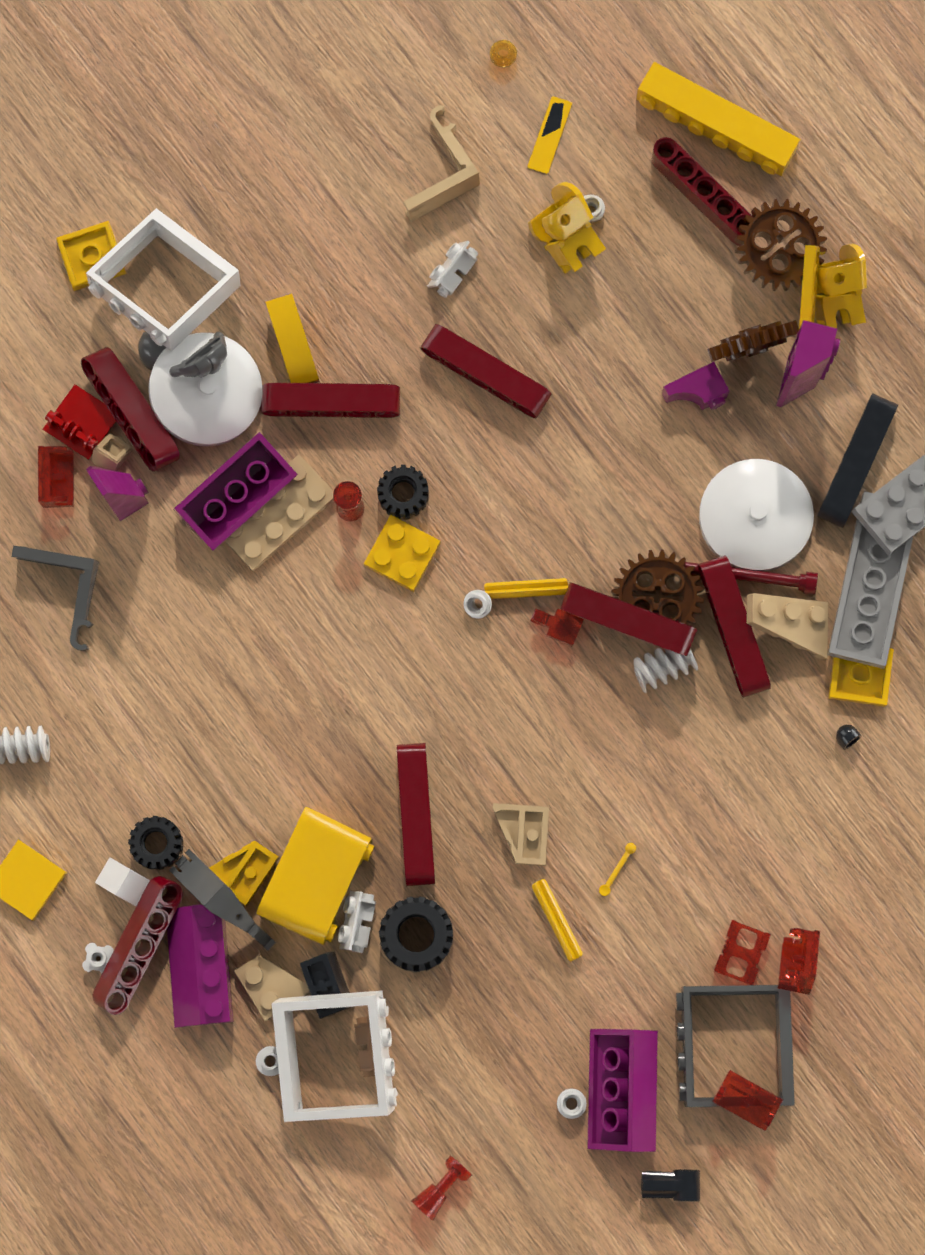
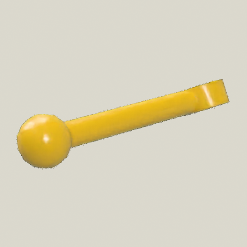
[599,843,636,896]

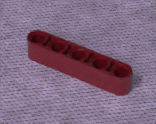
[651,137,753,246]
[420,324,552,419]
[81,347,180,472]
[262,383,400,418]
[698,555,771,698]
[560,582,697,656]
[397,743,435,886]
[92,876,183,1015]

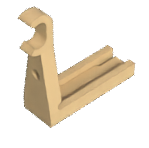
[403,105,480,222]

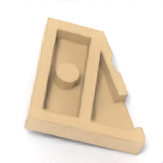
[493,803,549,866]

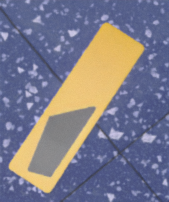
[527,96,572,174]

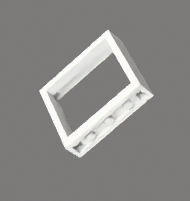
[86,208,241,351]
[272,990,398,1122]

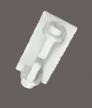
[427,241,478,298]
[338,891,376,953]

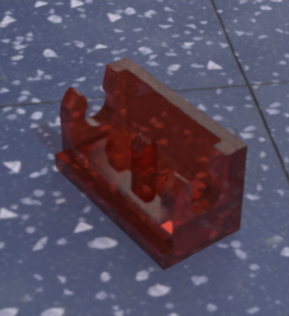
[38,446,74,508]
[777,928,820,995]
[712,1070,783,1131]

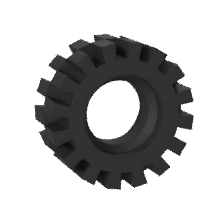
[377,465,429,519]
[128,816,183,870]

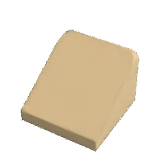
[91,433,133,471]

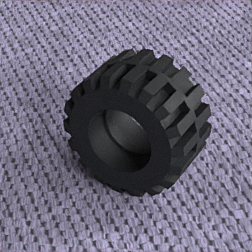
[379,897,453,972]

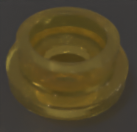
[490,40,517,68]

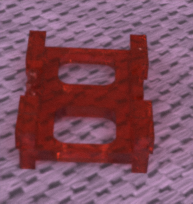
[714,920,771,985]

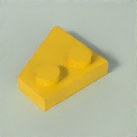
[209,840,280,906]

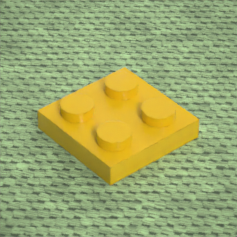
[363,514,441,592]

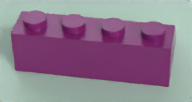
[776,320,840,407]
[173,432,298,551]
[167,904,234,1028]
[587,1029,658,1152]

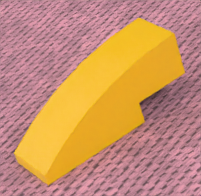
[265,294,320,383]

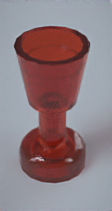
[333,481,365,522]
[411,1155,473,1221]

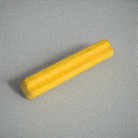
[484,578,568,599]
[532,879,582,961]

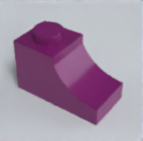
[662,362,730,410]

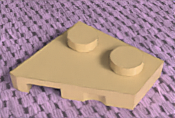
[234,955,310,1021]

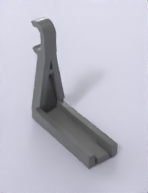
[11,545,99,651]
[169,849,276,951]

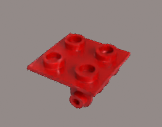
[42,384,116,460]

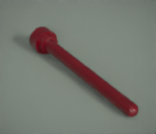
[684,562,818,595]

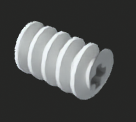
[634,648,698,693]
[0,726,50,764]

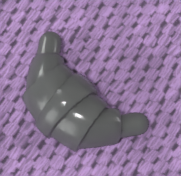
[169,332,227,378]

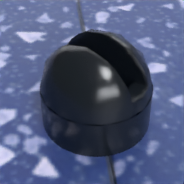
[836,725,862,750]

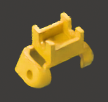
[528,182,606,274]
[815,244,867,328]

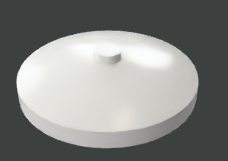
[149,333,262,446]
[699,459,814,572]

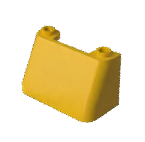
[257,807,375,946]

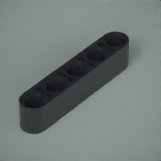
[817,393,898,528]

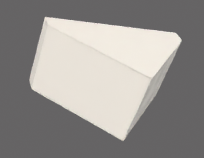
[95,858,150,906]

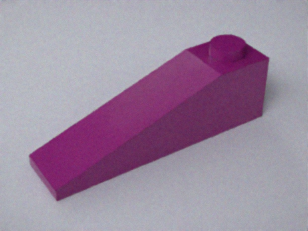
[86,466,149,521]

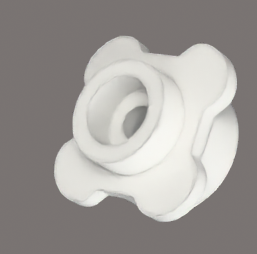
[82,943,114,974]

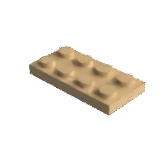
[225,454,337,572]

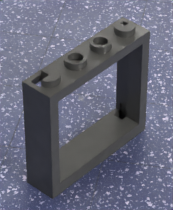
[676,985,795,1107]

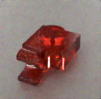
[530,608,584,647]

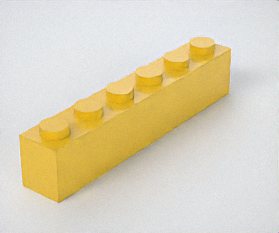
[636,62,800,176]

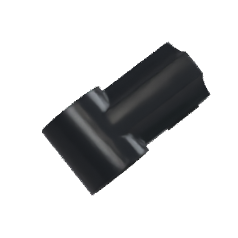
[641,1169,700,1201]

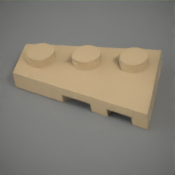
[747,593,828,660]

